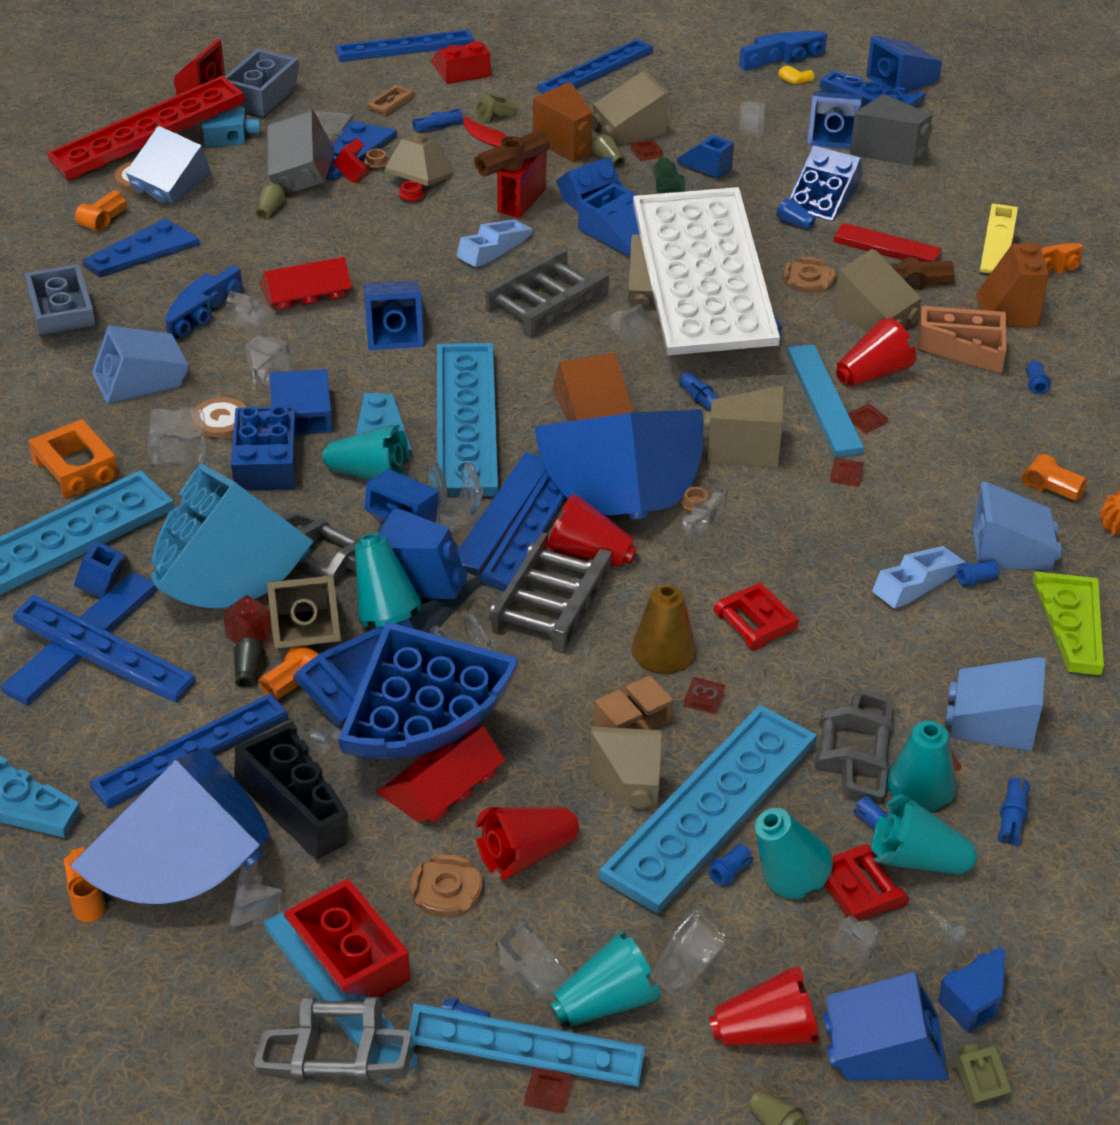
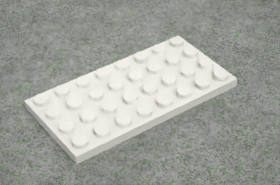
[633,187,780,356]

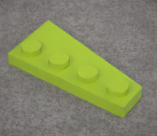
[1032,571,1104,675]

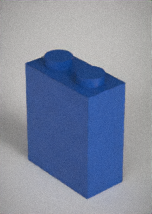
[270,369,332,435]

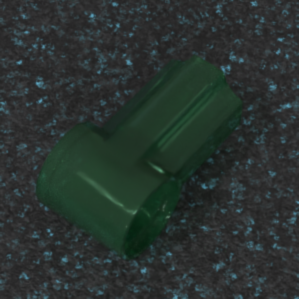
[653,158,685,194]

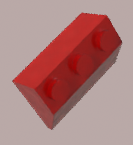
[259,257,352,311]
[376,725,505,823]
[283,878,410,997]

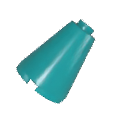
[322,425,409,480]
[355,533,422,627]
[887,721,957,813]
[871,794,977,875]
[755,808,833,899]
[550,930,662,1027]

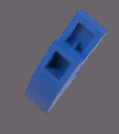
[739,31,827,71]
[165,265,243,340]

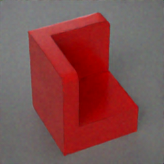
[333,138,370,183]

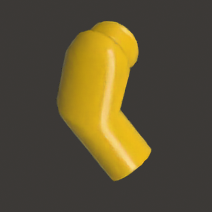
[778,66,814,85]

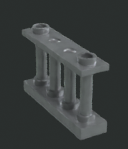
[486,248,609,339]
[489,532,612,654]

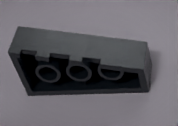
[234,721,348,859]

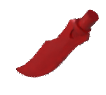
[464,116,507,147]

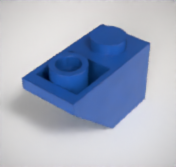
[677,135,734,179]
[74,541,128,598]
[938,947,1005,1033]

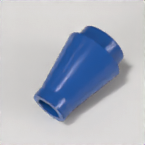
[776,198,816,231]

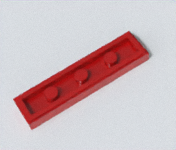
[833,223,942,262]

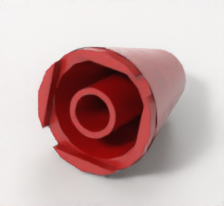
[836,318,917,387]
[547,494,638,567]
[476,807,579,880]
[709,965,820,1046]

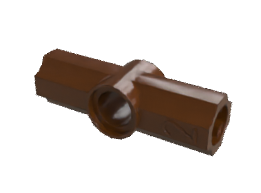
[474,130,550,177]
[890,257,955,290]

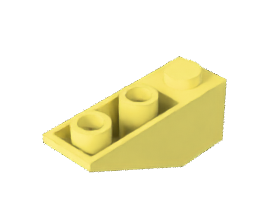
[980,203,1018,274]

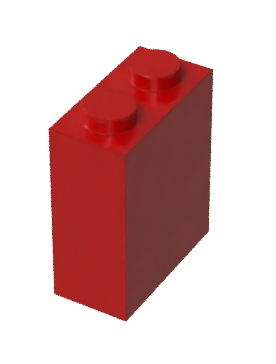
[497,151,547,218]

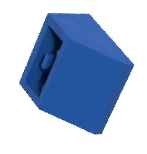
[556,157,623,212]
[364,469,439,524]

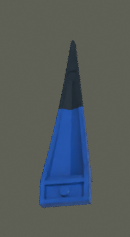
[293,573,482,727]

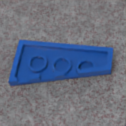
[819,71,926,107]
[326,121,397,181]
[82,218,200,277]

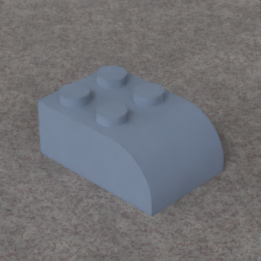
[224,48,299,117]
[24,264,95,336]

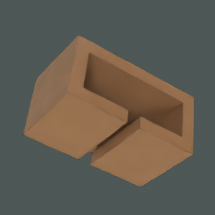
[593,675,673,730]

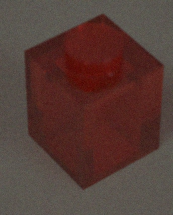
[223,595,272,645]

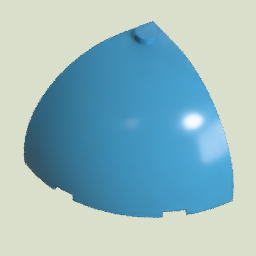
[151,463,314,608]

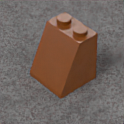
[533,82,592,163]
[976,242,1049,327]
[552,352,634,422]

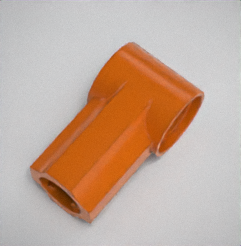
[75,190,128,233]
[1022,454,1088,501]
[258,645,319,700]
[64,847,106,922]

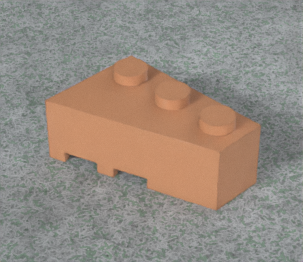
[917,306,1006,374]

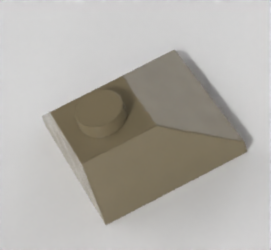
[385,133,454,186]
[590,726,662,809]

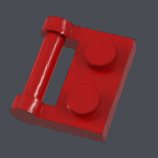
[713,582,799,651]
[824,844,909,924]

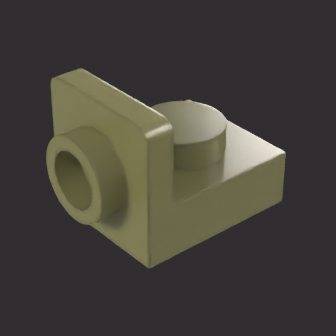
[475,92,517,123]
[948,1043,1012,1105]

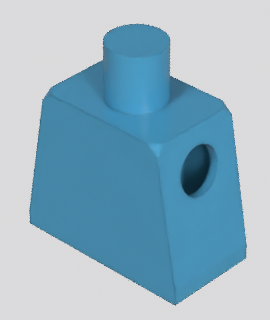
[203,106,261,148]

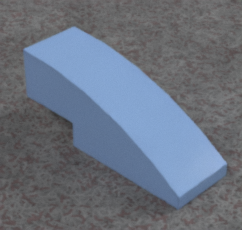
[456,219,533,267]
[872,546,965,609]

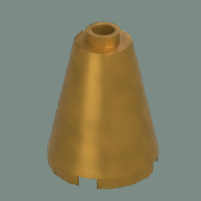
[631,585,696,674]

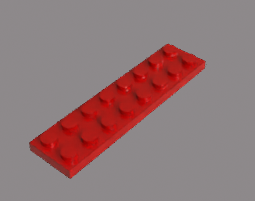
[46,75,246,180]

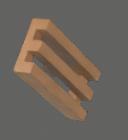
[366,85,415,117]

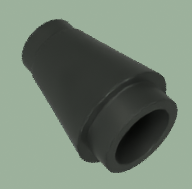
[233,638,266,687]

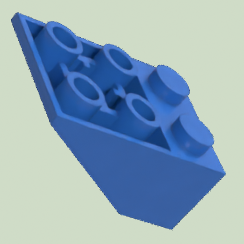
[789,145,863,221]
[578,183,640,257]
[231,406,296,490]

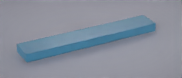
[787,344,864,458]
[264,905,418,1083]
[408,1003,645,1087]

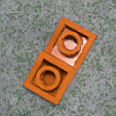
[1041,243,1083,274]

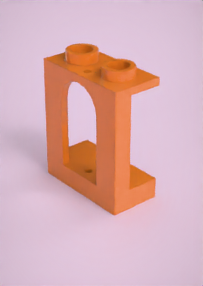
[28,419,119,499]

